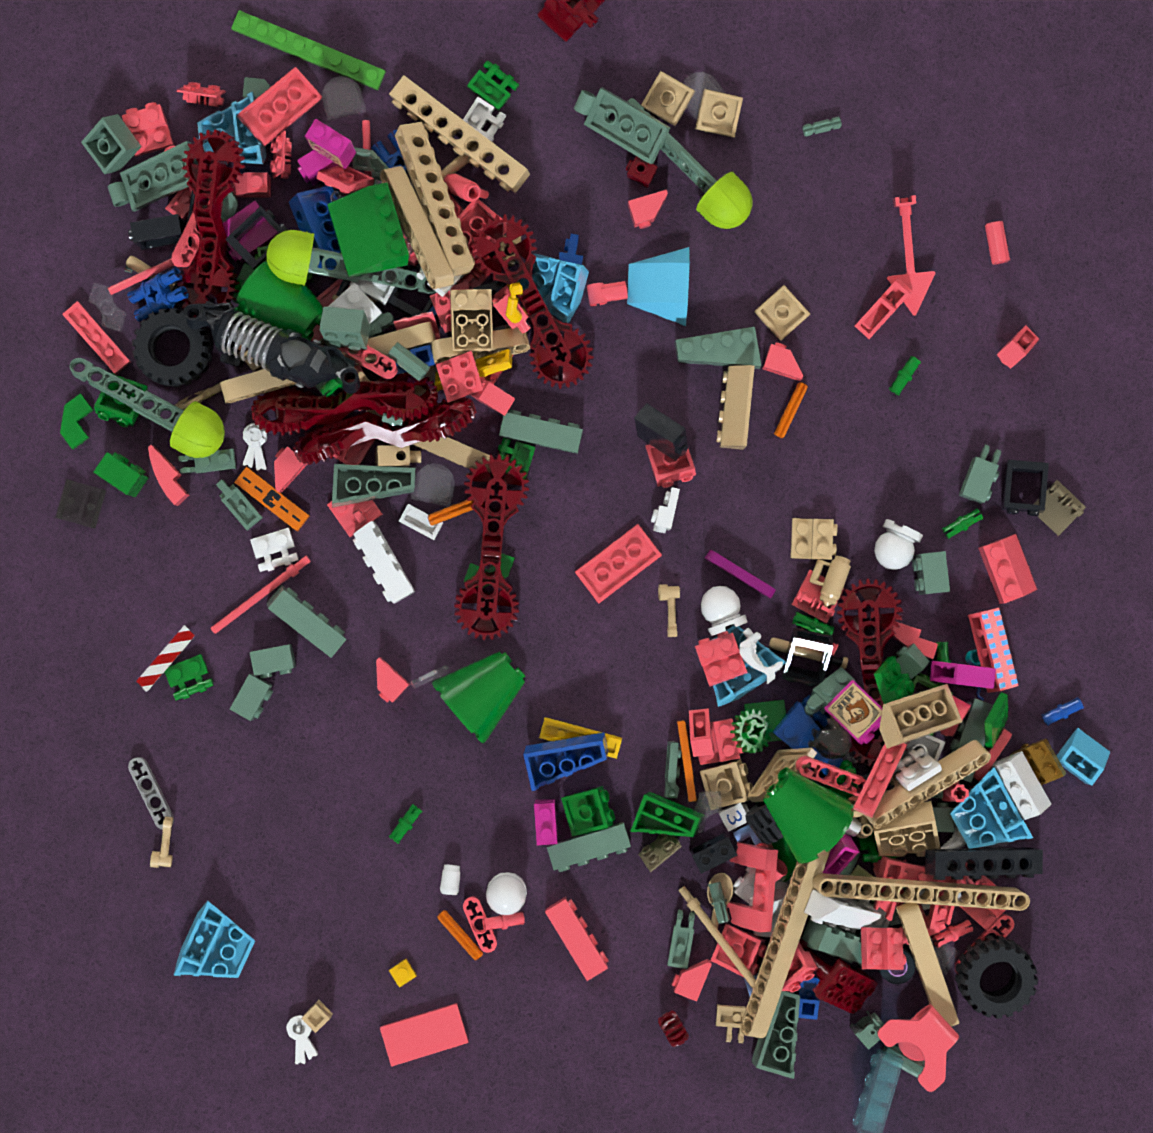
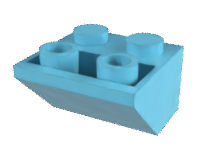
[1057,728,1110,786]

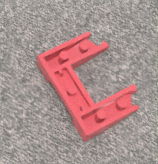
[727,842,778,932]
[873,856,962,929]

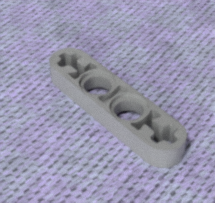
[128,757,174,830]

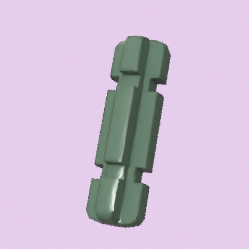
[802,117,842,136]

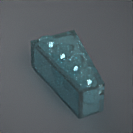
[852,1049,904,1133]

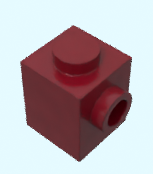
[625,156,658,188]

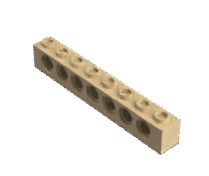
[389,75,530,193]
[395,122,475,277]

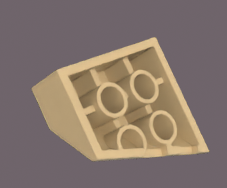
[873,801,941,857]

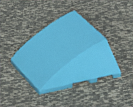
[197,92,267,164]
[627,247,690,326]
[520,254,589,324]
[712,625,786,707]
[950,767,1033,849]
[174,900,255,978]

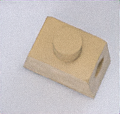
[375,446,421,468]

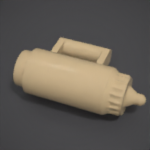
[809,556,851,608]

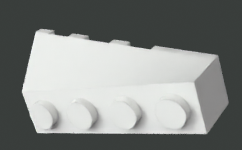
[353,521,415,604]

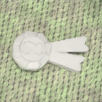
[243,423,268,471]
[286,1015,318,1064]

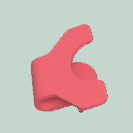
[878,1004,959,1092]

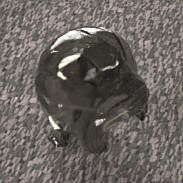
[808,718,851,759]

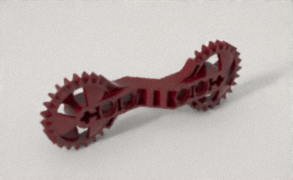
[177,129,245,318]
[471,214,594,389]
[251,372,438,436]
[293,397,477,465]
[454,453,529,640]
[837,579,910,767]

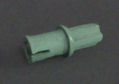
[708,882,730,923]

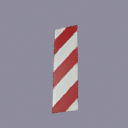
[137,625,195,692]

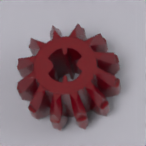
[658,1011,689,1047]

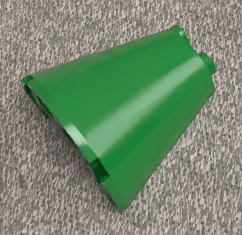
[234,261,323,340]
[432,651,525,743]
[763,767,854,864]

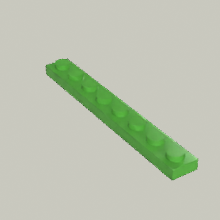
[231,10,386,90]

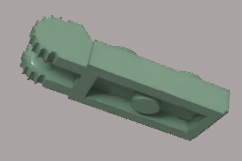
[178,449,237,474]
[667,910,695,969]

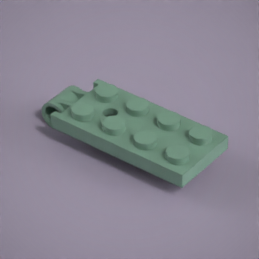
[573,87,671,164]
[108,141,198,211]

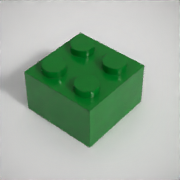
[94,452,149,497]

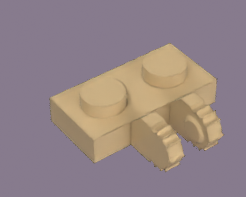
[716,1004,747,1043]

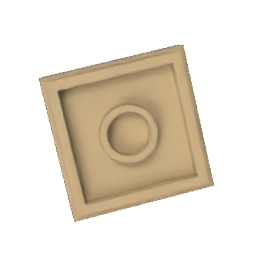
[641,71,695,126]
[695,89,743,138]
[754,285,810,341]

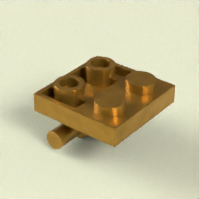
[1010,738,1066,785]

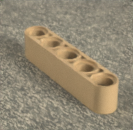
[430,327,530,364]

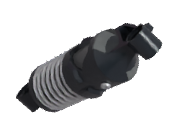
[184,301,360,394]

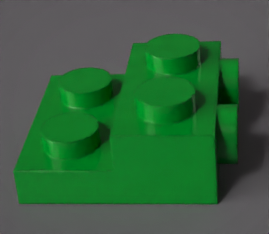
[94,374,148,427]
[874,656,914,704]
[561,786,615,837]

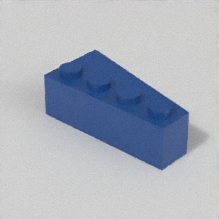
[772,701,843,776]
[523,732,608,791]

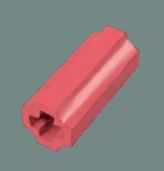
[985,221,1010,265]

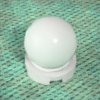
[874,519,923,570]
[701,586,747,636]
[486,872,527,915]

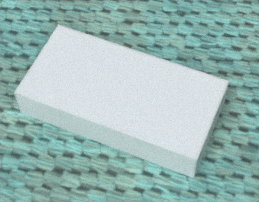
[399,504,443,540]

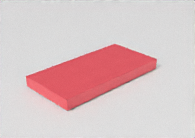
[237,67,323,147]
[575,524,662,604]
[380,1003,469,1067]

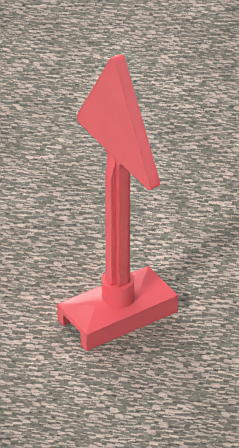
[887,195,935,316]

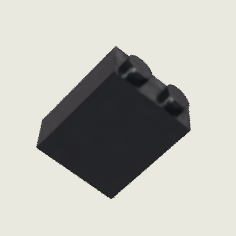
[634,403,688,461]

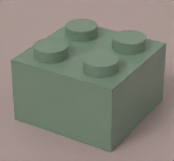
[81,114,142,174]
[320,307,370,351]
[912,551,950,595]

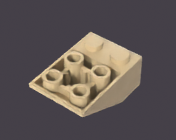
[450,289,493,351]

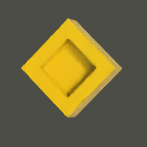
[389,959,417,988]

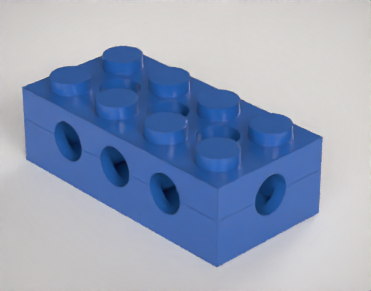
[288,186,346,276]

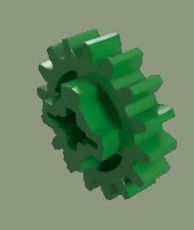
[730,709,773,753]

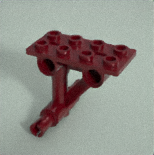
[538,0,605,42]
[799,926,878,1014]

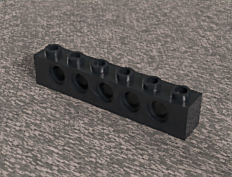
[925,847,1043,880]

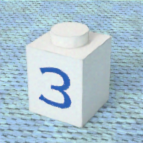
[718,803,749,832]

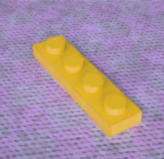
[435,349,512,391]
[539,717,622,759]

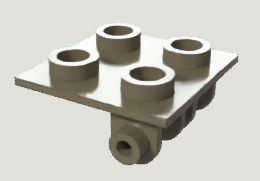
[1033,480,1086,536]
[638,834,682,872]

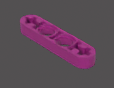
[705,549,776,599]

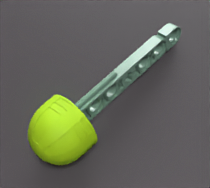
[627,98,752,229]
[266,230,436,294]
[70,358,225,458]

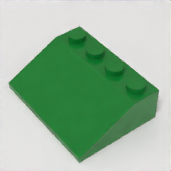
[327,182,409,278]

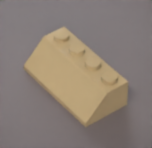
[716,365,755,450]
[879,684,962,749]

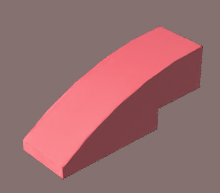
[855,278,912,339]
[148,445,189,506]
[893,622,938,659]

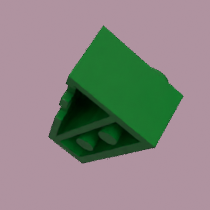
[630,792,705,837]

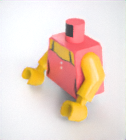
[492,282,532,334]

